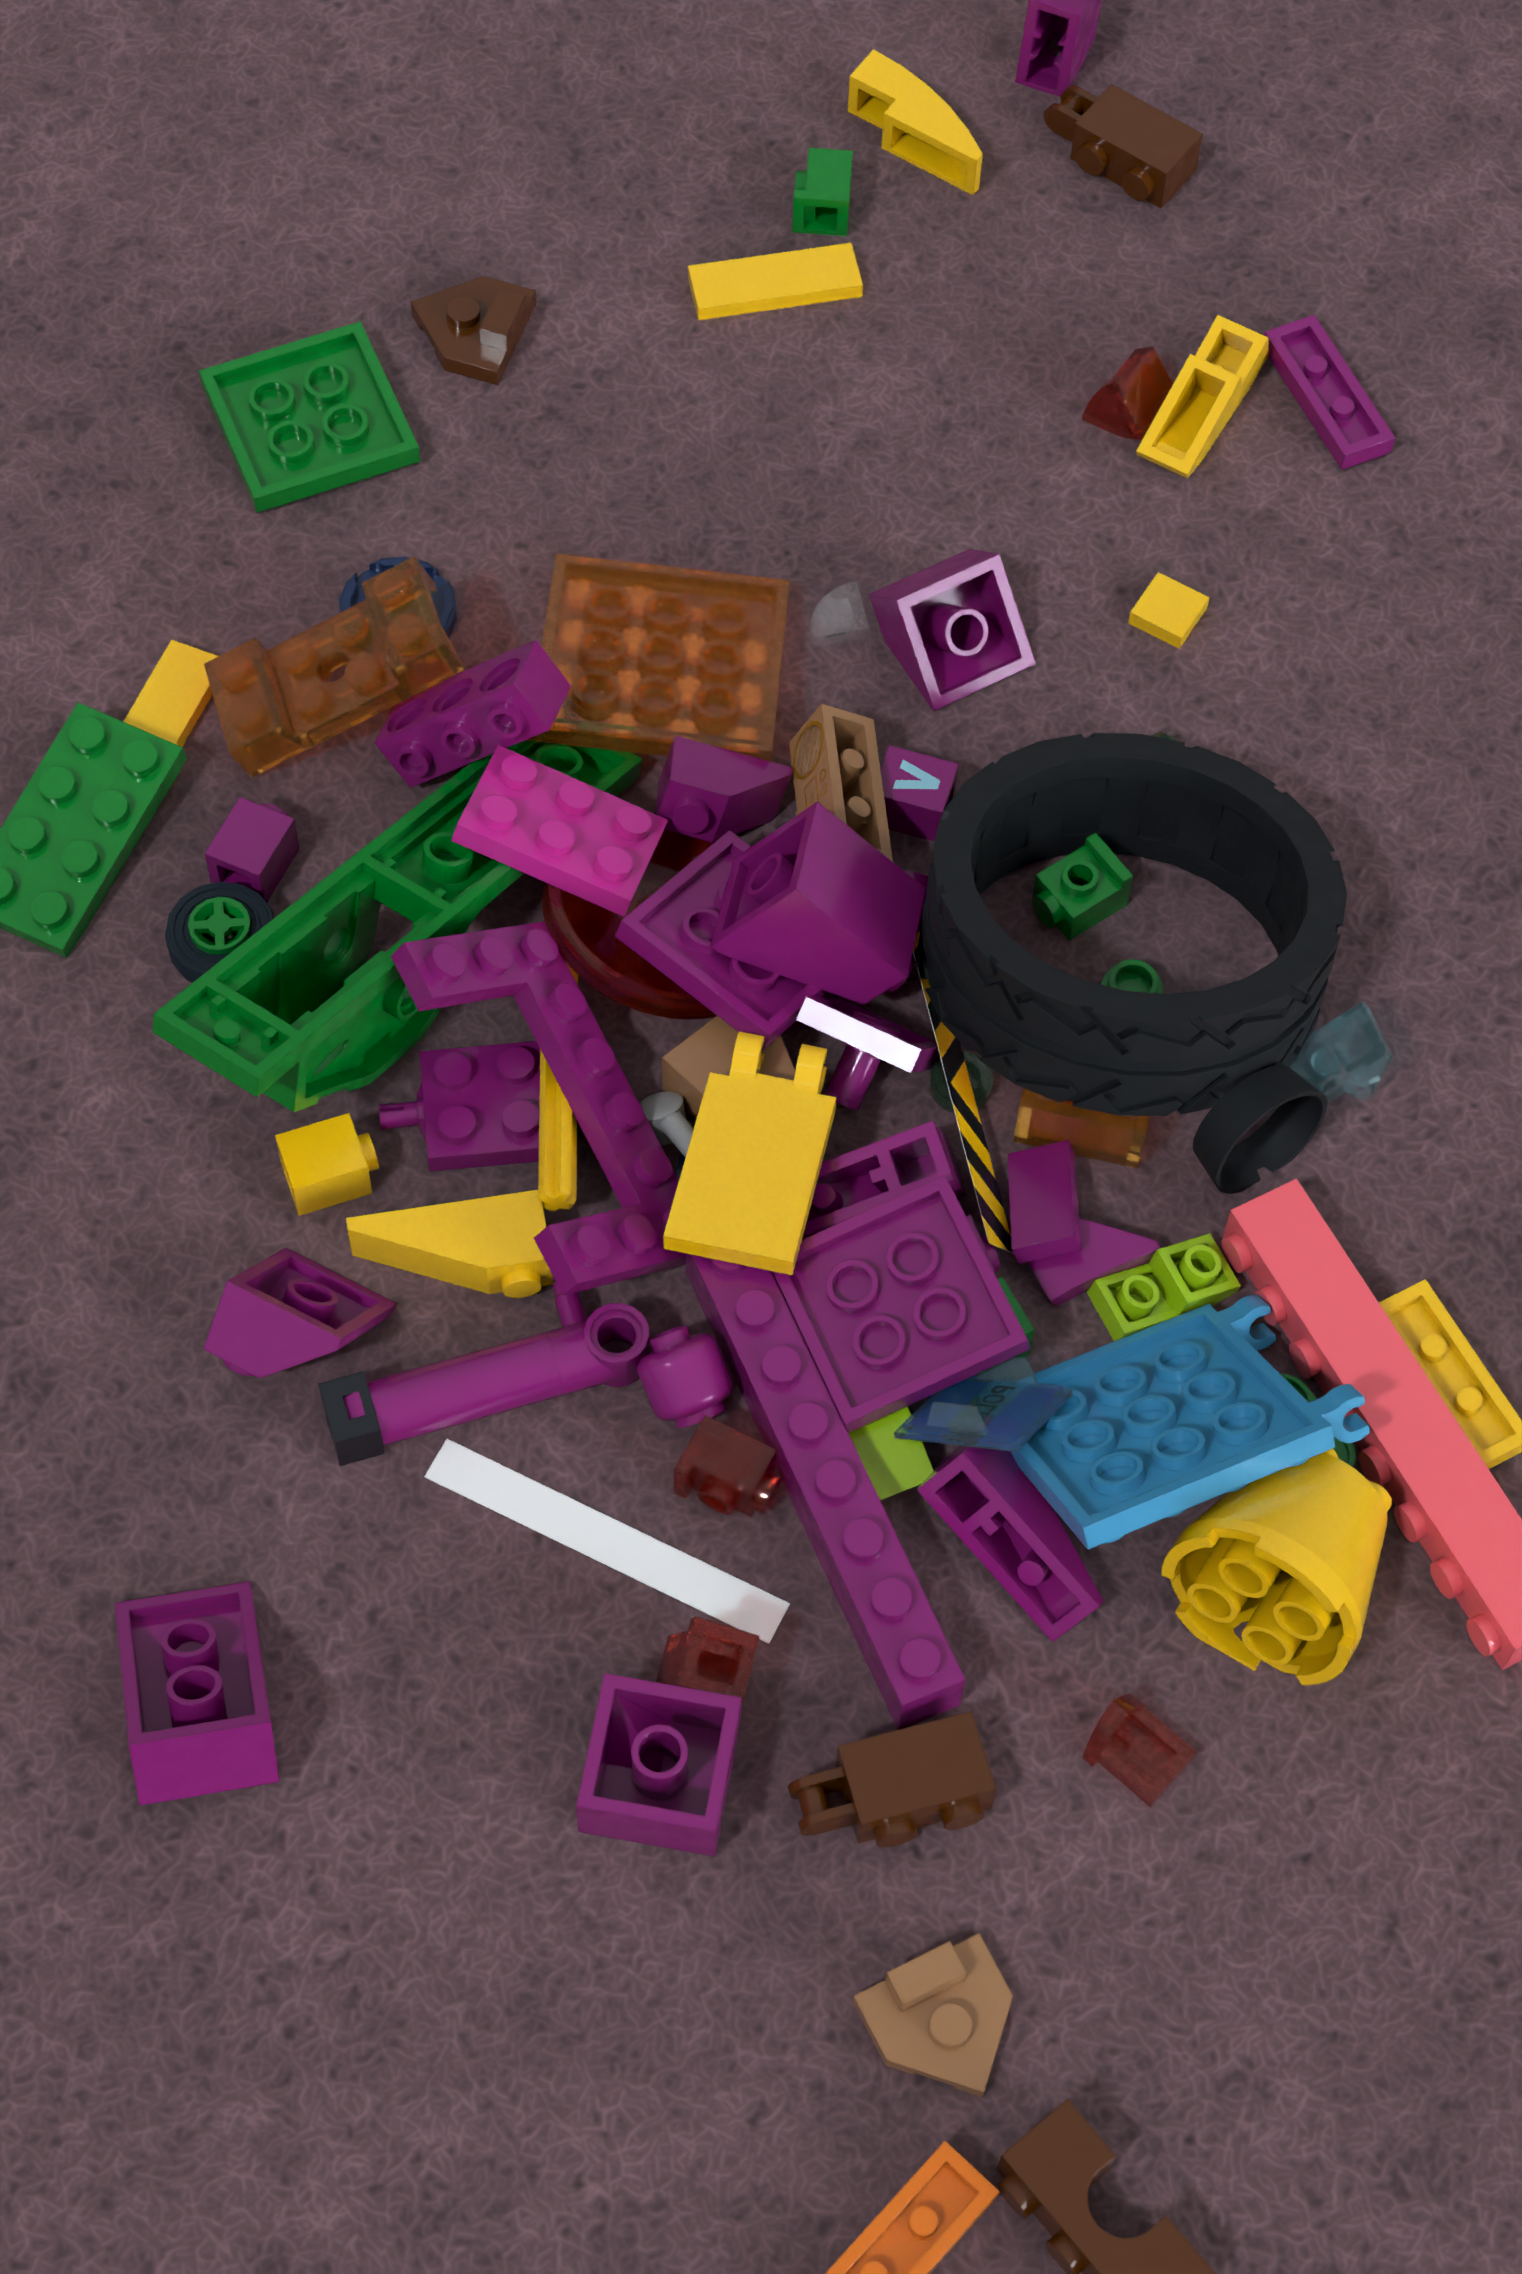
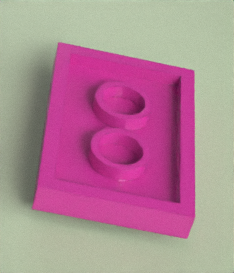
[451,745,668,917]

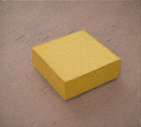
[1128,572,1210,649]

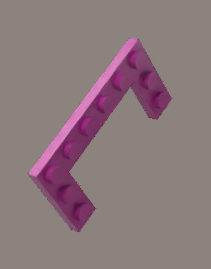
[391,921,686,1296]

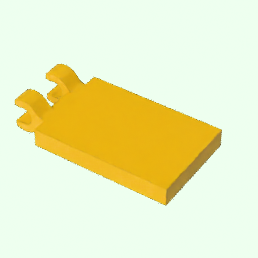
[663,1031,836,1275]

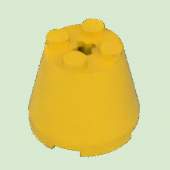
[1161,1449,1392,1685]

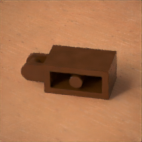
[1044,84,1203,209]
[788,1711,996,1848]

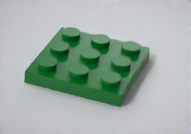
[199,321,420,513]

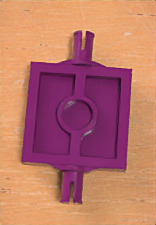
[379,1041,540,1172]

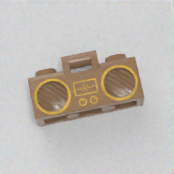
[789,704,893,862]

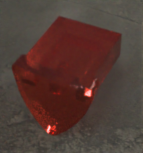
[1082,346,1173,440]
[1082,1694,1197,1808]

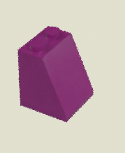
[711,801,926,1005]

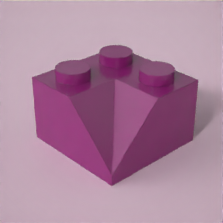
[576,1673,742,1857]

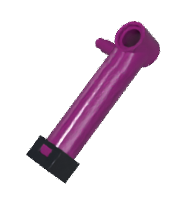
[318,1281,650,1466]

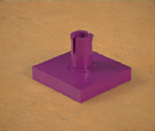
[796,994,941,1110]

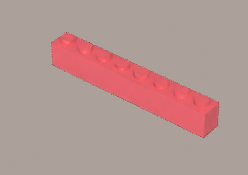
[1221,1178,1522,1670]

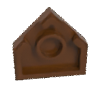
[411,276,536,385]

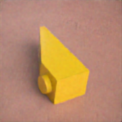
[346,1190,553,1298]

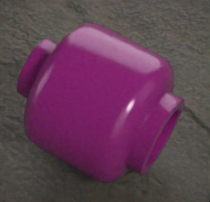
[637,1325,733,1428]

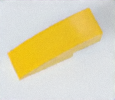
[848,49,983,195]
[1136,315,1269,479]

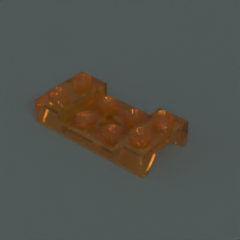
[204,556,464,777]

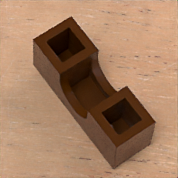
[996,2099,1216,2274]

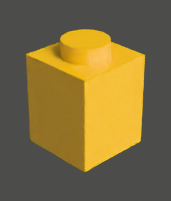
[275,1113,379,1216]

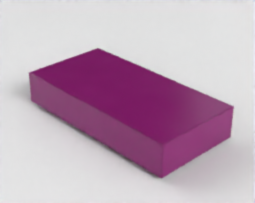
[1008,1140,1081,1264]

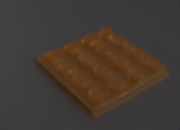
[528,553,790,761]

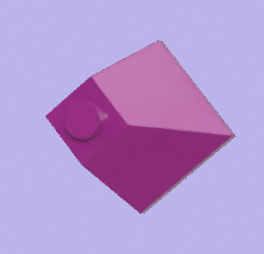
[203,1247,397,1378]

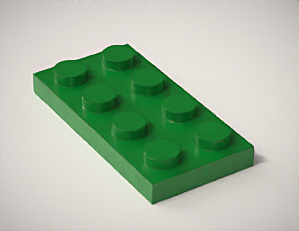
[0,702,187,958]

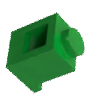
[792,148,853,236]
[1032,833,1133,941]

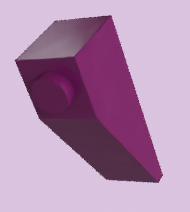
[802,1121,968,1240]
[917,1423,1103,1642]

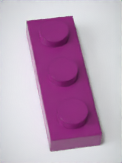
[1264,314,1395,470]

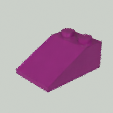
[114,1581,279,1806]

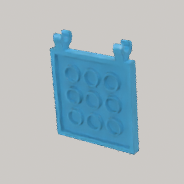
[976,1294,1370,1550]

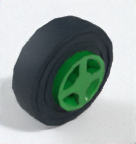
[165,882,274,983]

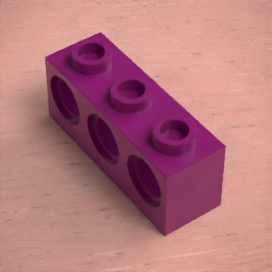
[374,640,571,788]

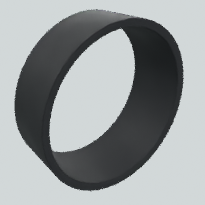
[1193,1065,1328,1194]

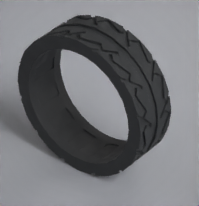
[918,733,1347,1116]

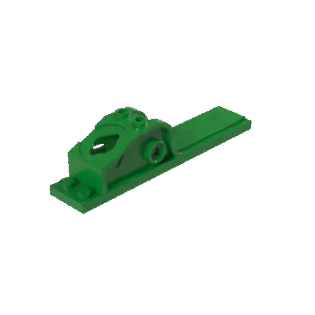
[152,712,643,1112]

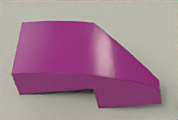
[1028,1218,1162,1306]

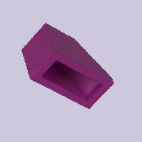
[655,735,792,842]

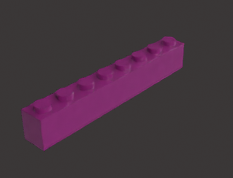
[686,1254,965,1730]

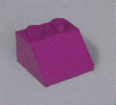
[869,549,1036,711]

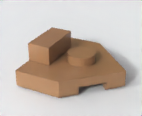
[853,1933,1013,2098]

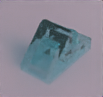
[1277,1001,1393,1108]

